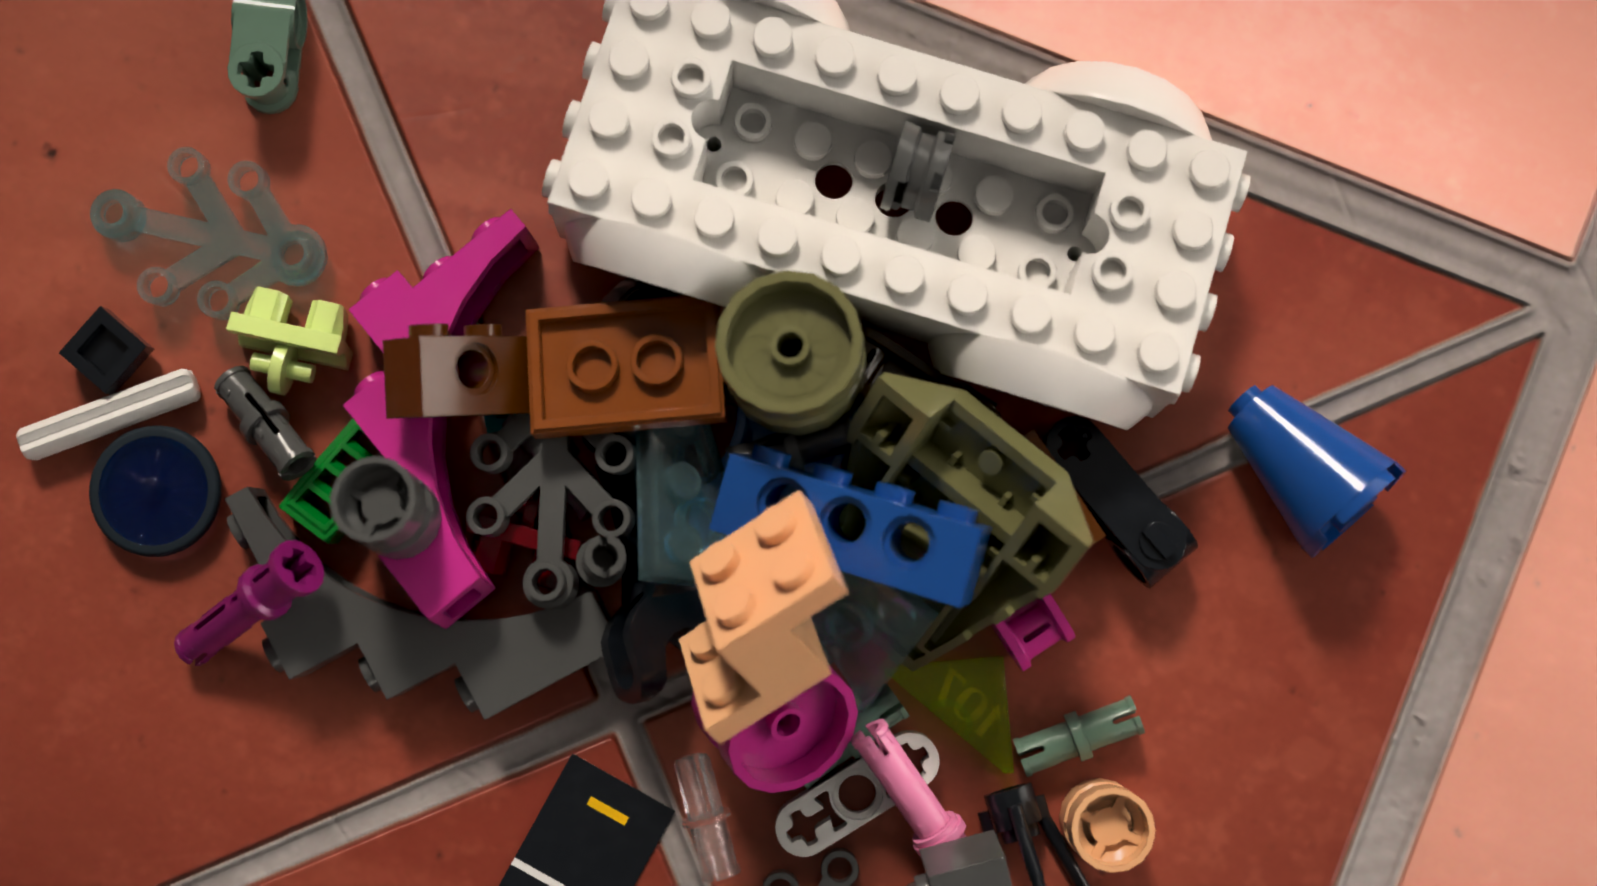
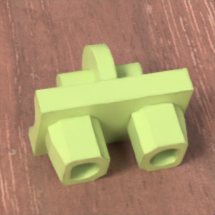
[226,286,353,395]

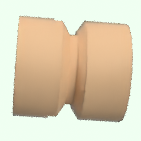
[1059,778,1156,873]

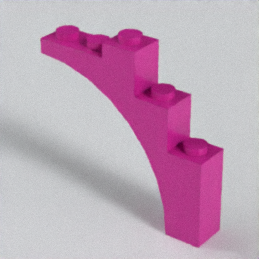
[343,209,540,629]

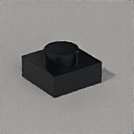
[59,306,154,395]

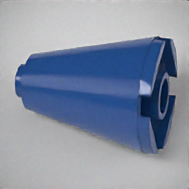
[1228,385,1406,558]

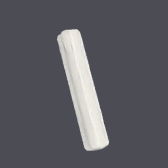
[16,368,201,460]

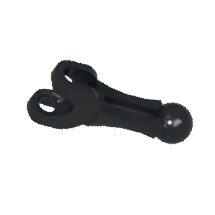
[581,429,707,704]

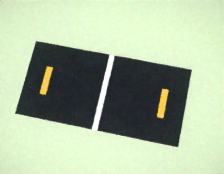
[499,753,675,886]

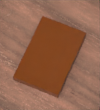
[525,295,727,439]

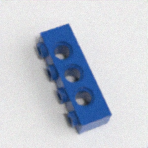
[709,445,993,608]

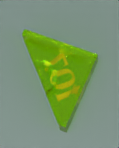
[887,656,1014,774]

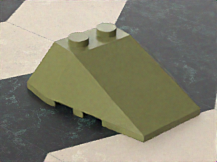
[832,372,1094,672]

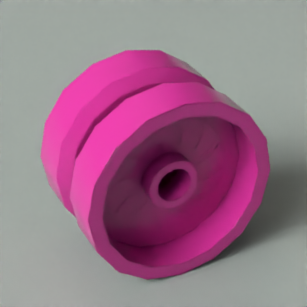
[691,665,858,793]

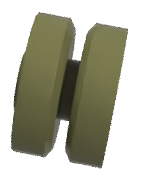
[715,270,867,435]

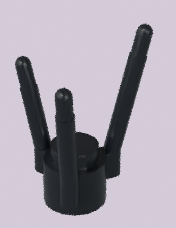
[977,782,1090,886]

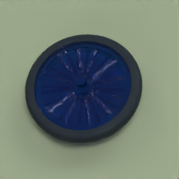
[89,426,222,557]

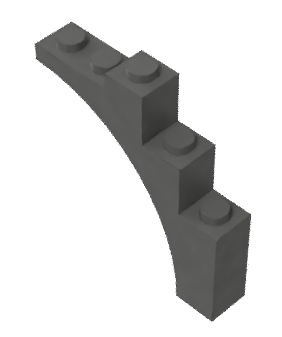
[225,486,612,720]

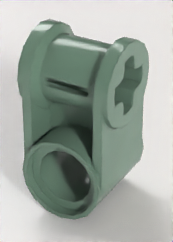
[227,0,308,114]

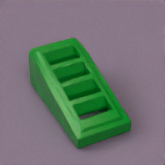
[279,418,374,544]

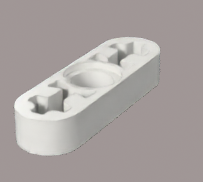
[775,730,940,857]

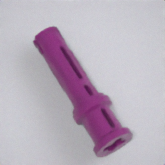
[174,540,324,666]

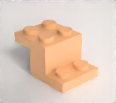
[679,490,848,744]

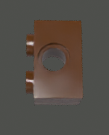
[383,324,530,419]

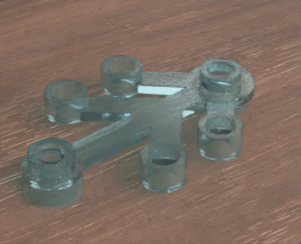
[90,147,328,320]

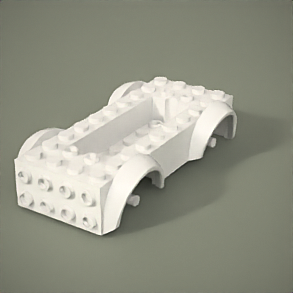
[542,0,1250,430]

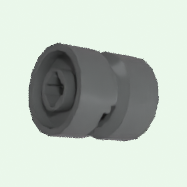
[330,456,442,560]

